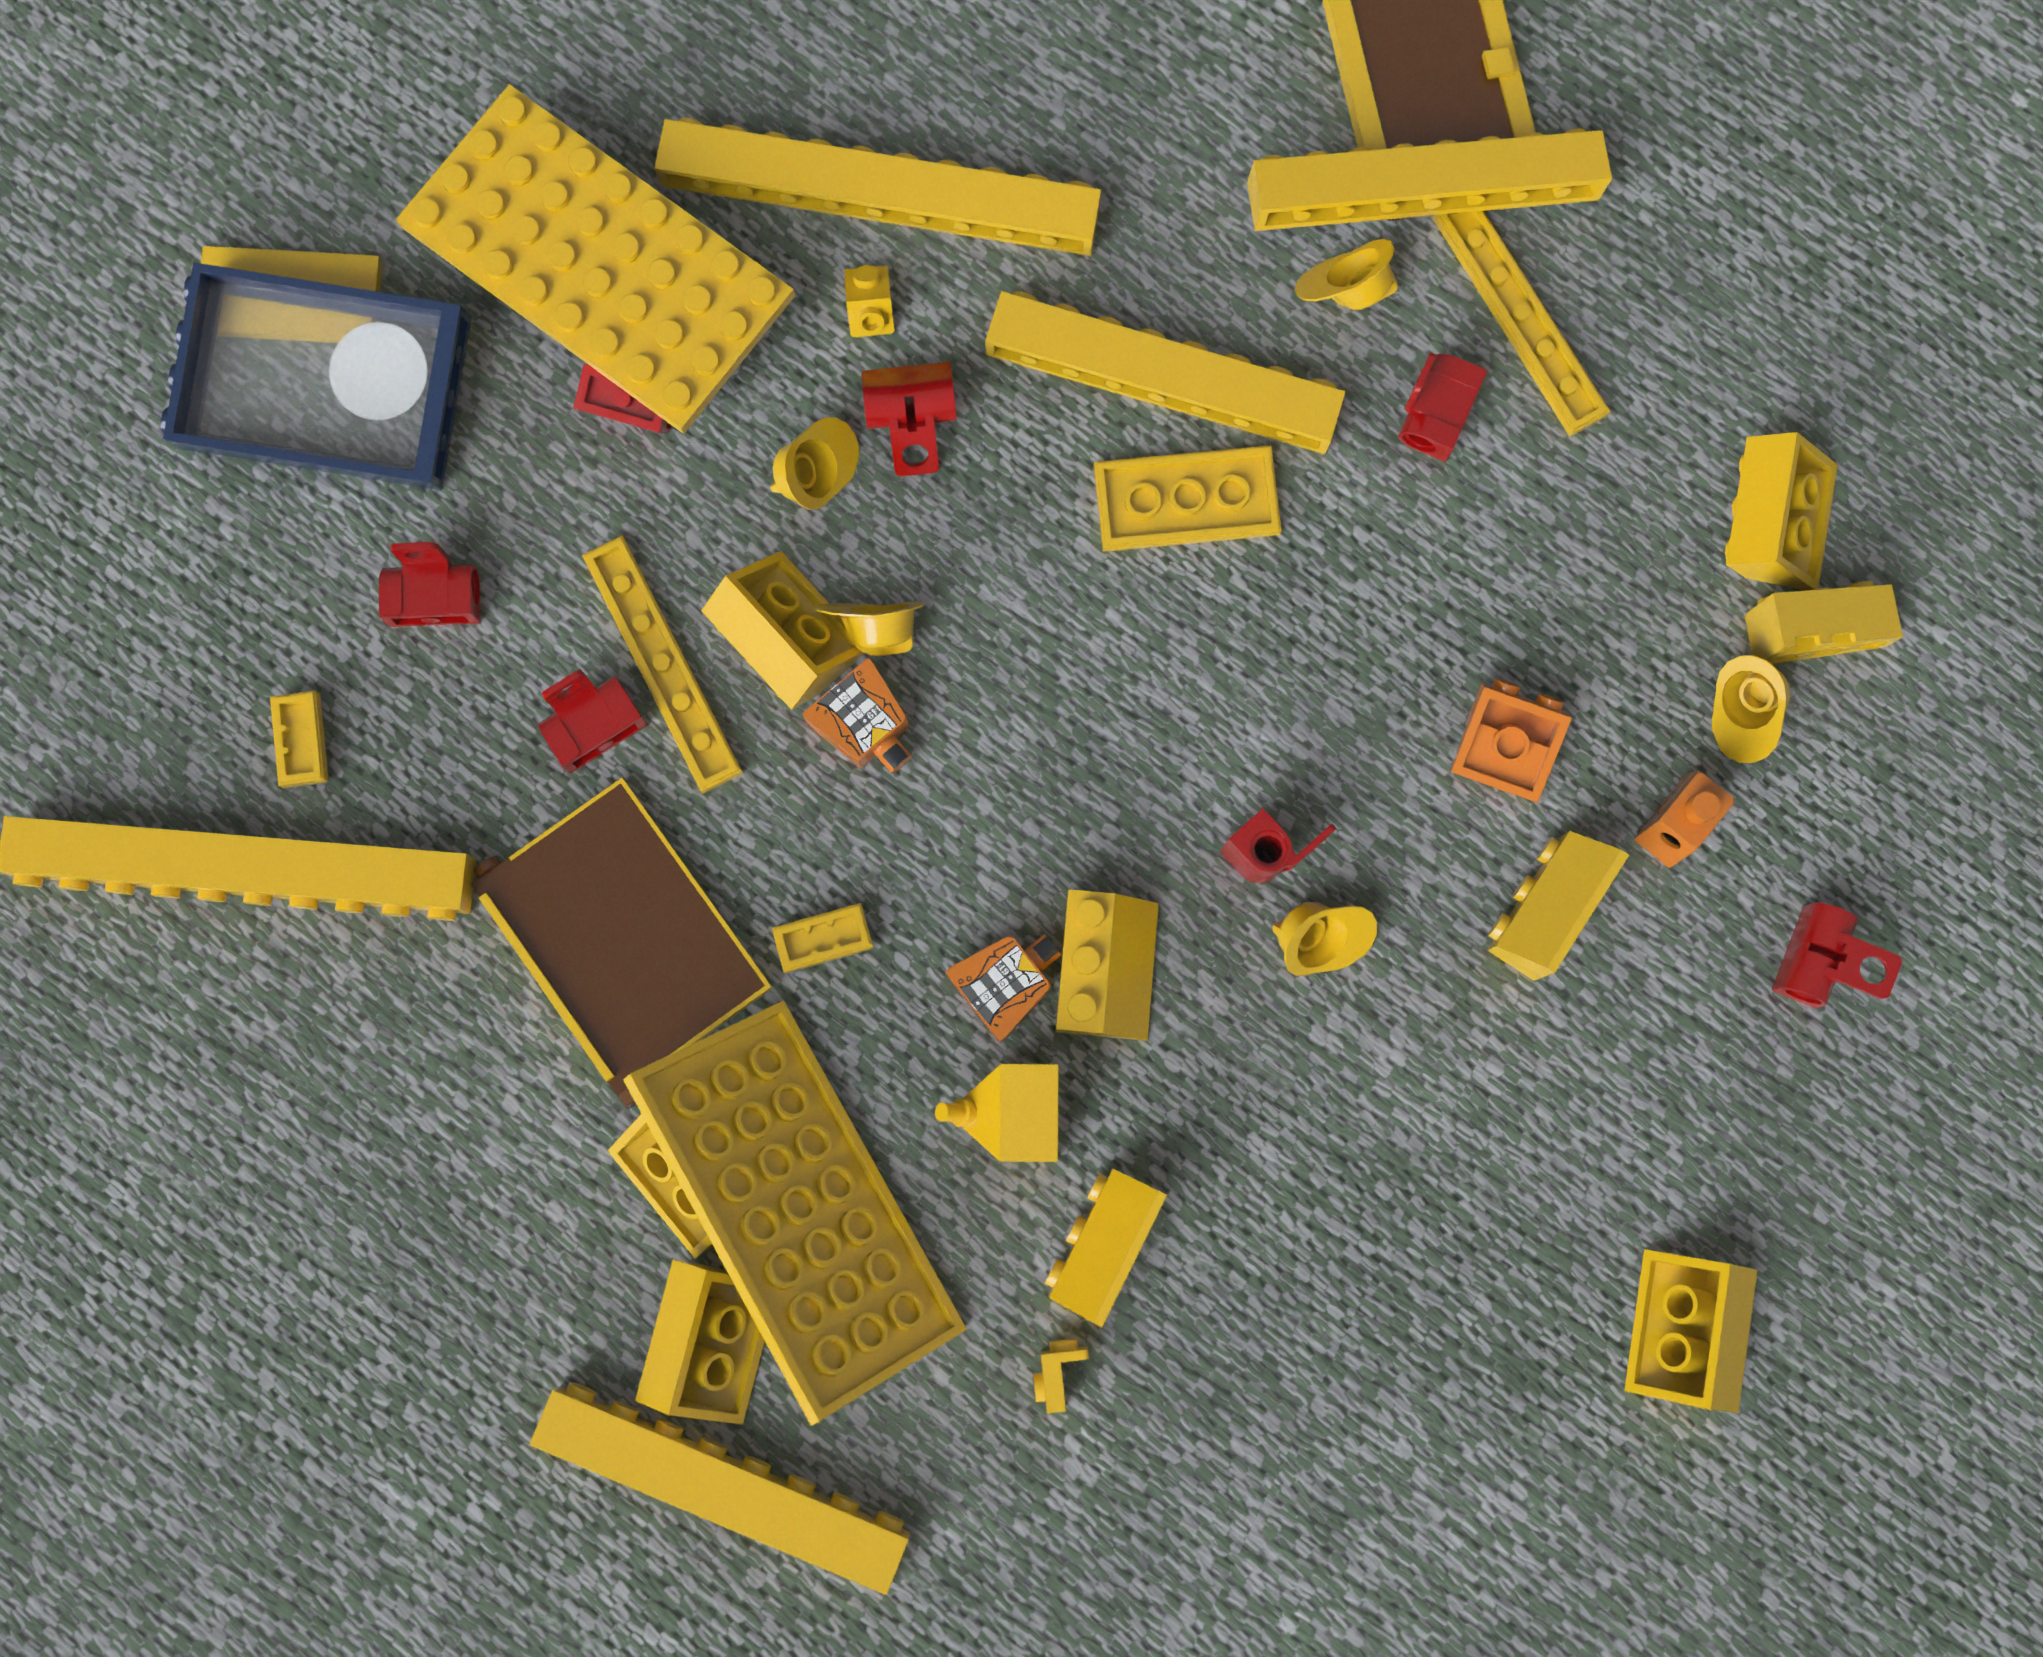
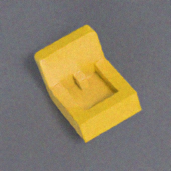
[844,265,894,337]
[1033,1339,1089,1414]

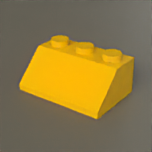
[1725,432,1838,591]
[701,551,865,710]
[1487,831,1629,981]
[1055,889,1159,1041]
[608,1114,713,1259]
[1044,1169,1167,1327]
[1624,1249,1758,1413]
[635,1259,765,1425]

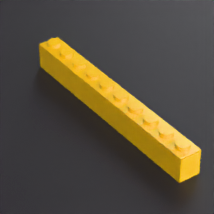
[655,118,1101,256]
[0,816,477,921]

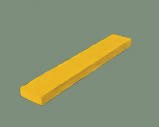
[1432,211,1611,437]
[582,535,743,794]

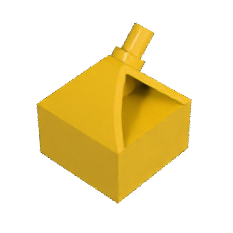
[935,1064,1058,1162]

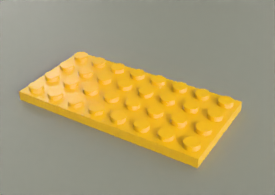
[396,84,795,434]
[623,1001,967,1425]

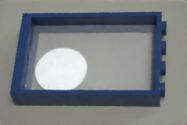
[161,262,472,490]

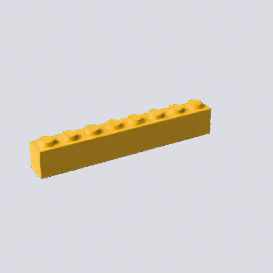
[1247,129,1612,231]
[985,291,1346,454]
[529,1382,911,1595]

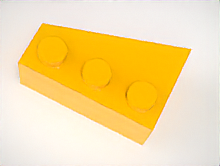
[1744,581,1903,664]

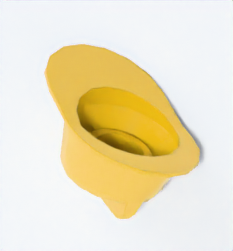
[1294,239,1398,310]
[769,417,859,510]
[815,601,925,656]
[1712,655,1791,763]
[1272,902,1377,976]

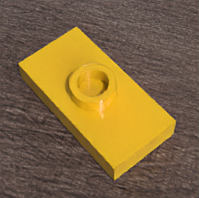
[270,690,329,788]
[772,903,874,974]

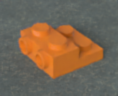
[1450,678,1572,803]

